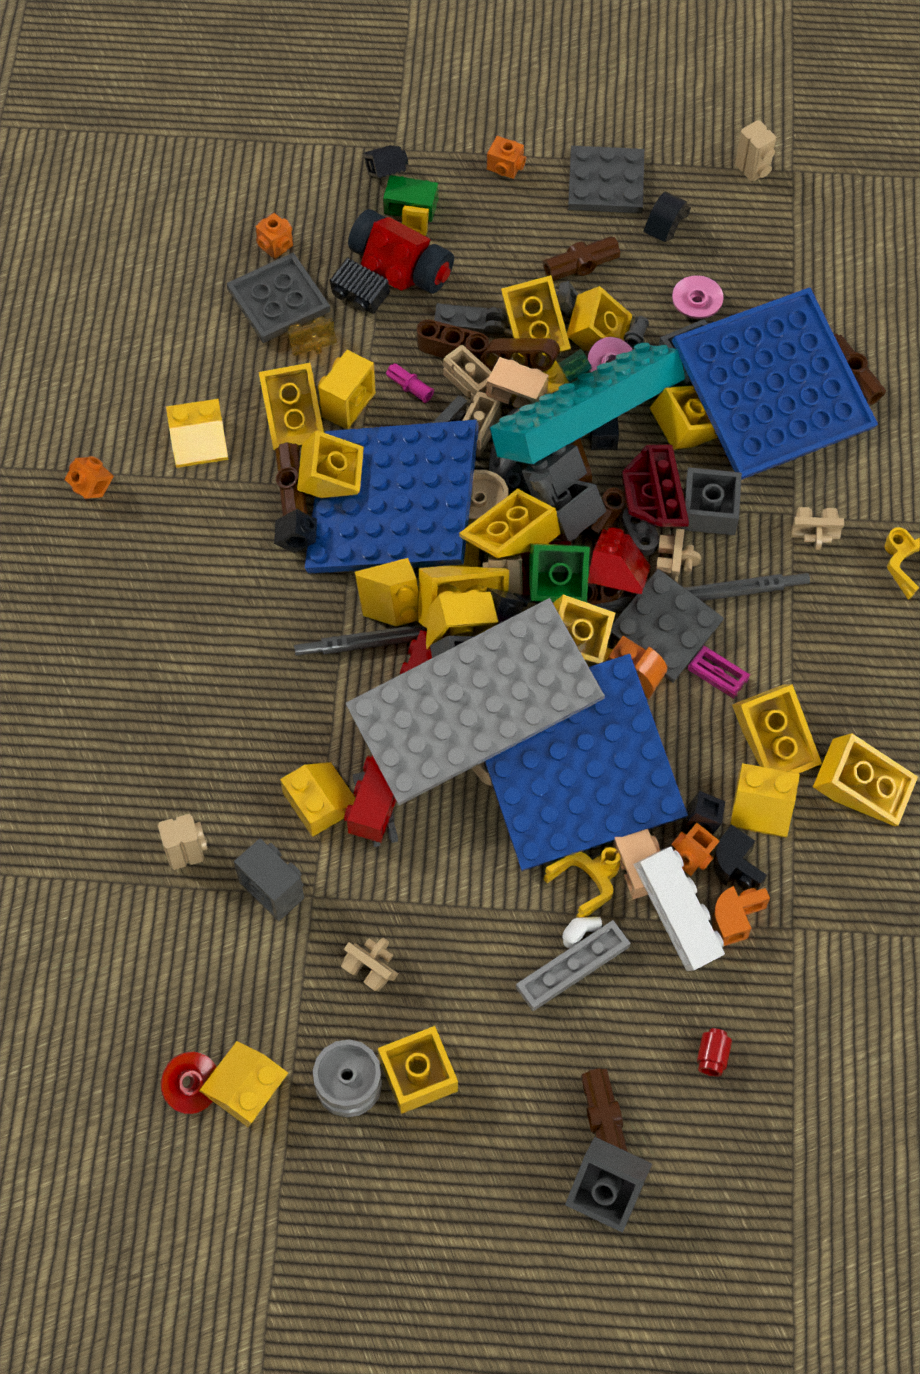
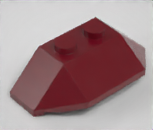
[621,445,689,527]

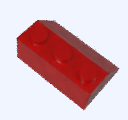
[588,528,651,594]

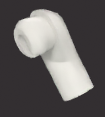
[563,917,602,949]

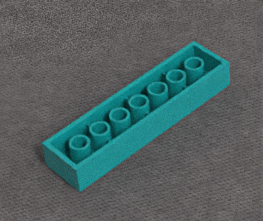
[490,343,685,464]

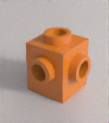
[487,136,526,179]
[255,213,293,260]
[64,456,114,499]
[671,823,719,876]

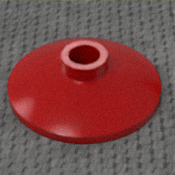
[161,1052,217,1114]

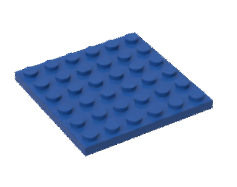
[672,287,878,480]
[305,420,479,573]
[484,654,688,871]

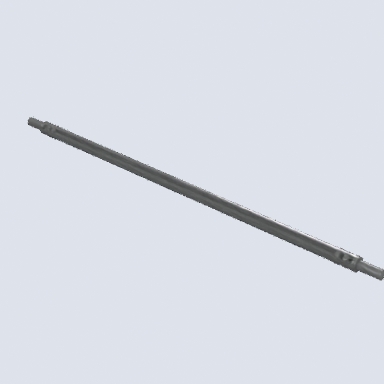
[294,573,810,656]

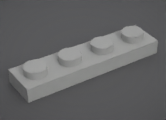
[516,920,631,1011]

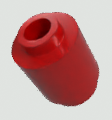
[697,1028,732,1077]

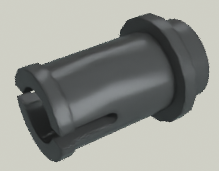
[624,316,649,349]

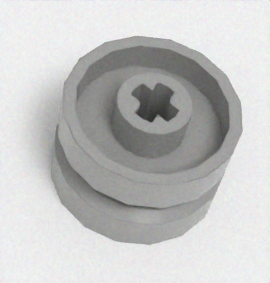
[313,1040,382,1117]

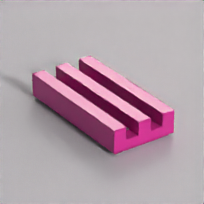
[687,646,750,699]

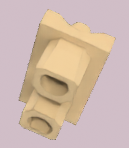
[791,507,844,550]
[656,529,701,583]
[341,938,399,991]

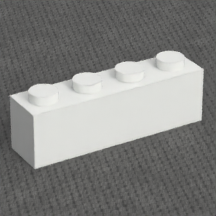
[633,847,725,971]

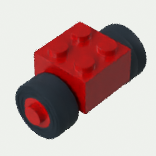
[348,209,454,294]

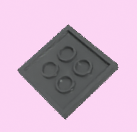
[568,146,644,213]
[226,252,330,343]
[610,569,724,683]

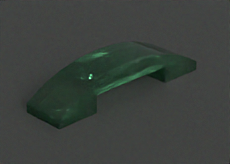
[558,349,592,383]

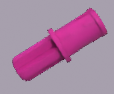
[386,363,434,403]

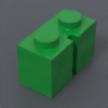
[383,175,438,222]

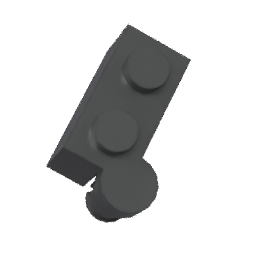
[522,444,587,506]

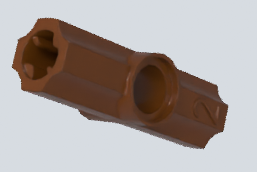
[543,236,621,281]
[834,334,886,406]
[275,442,307,516]
[581,1068,628,1152]

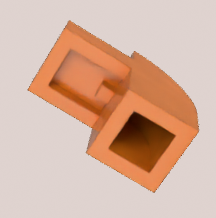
[607,636,667,699]
[712,886,770,946]

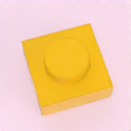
[402,205,429,236]

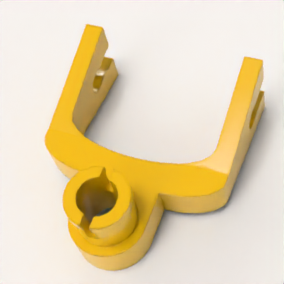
[884,527,920,600]
[543,847,620,918]

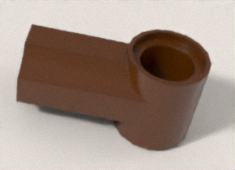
[582,488,626,542]

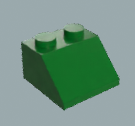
[529,543,590,603]

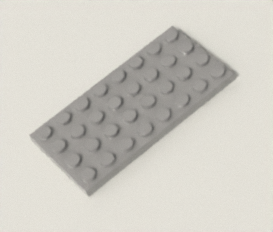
[346,598,605,805]

